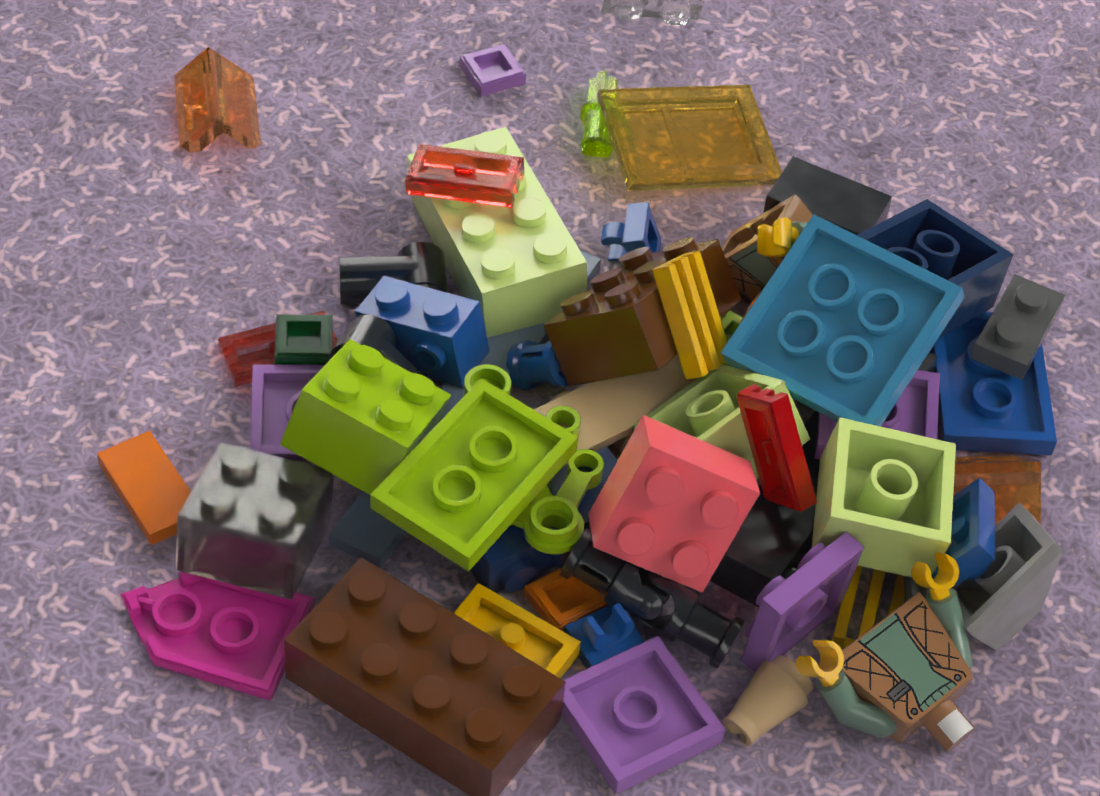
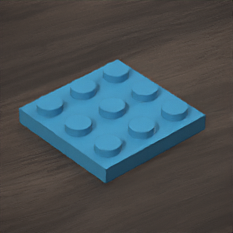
[721,214,965,427]

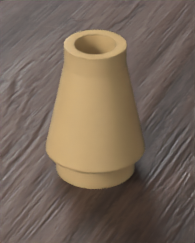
[723,655,813,747]

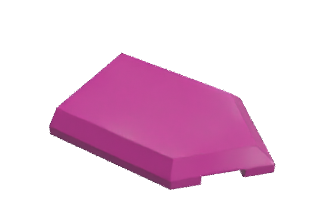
[120,564,315,701]

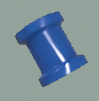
[506,340,568,390]

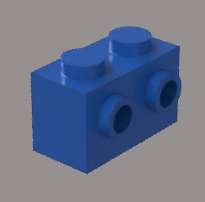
[355,276,490,387]

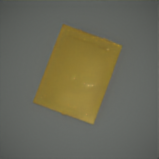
[597,85,782,191]

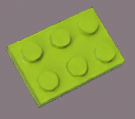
[370,378,578,572]

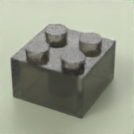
[176,442,334,600]

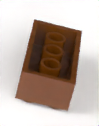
[284,557,566,796]

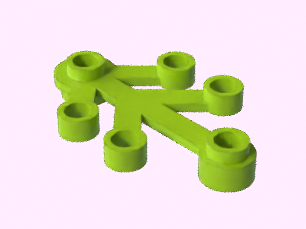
[464,364,604,554]

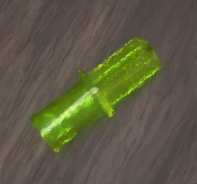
[580,71,620,158]

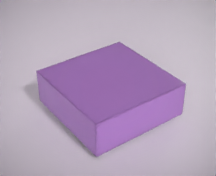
[459,43,526,97]

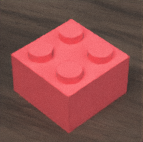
[588,415,760,593]

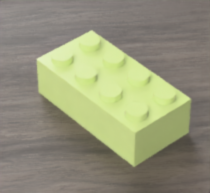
[407,127,588,338]

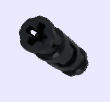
[559,528,745,668]

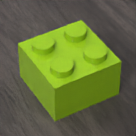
[280,339,451,495]

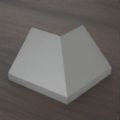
[953,502,1063,650]

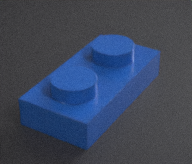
[932,478,995,589]

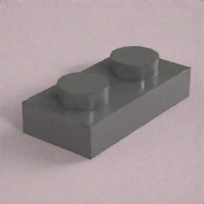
[971,274,1065,380]

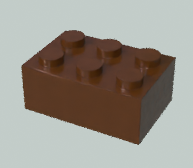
[543,237,741,386]

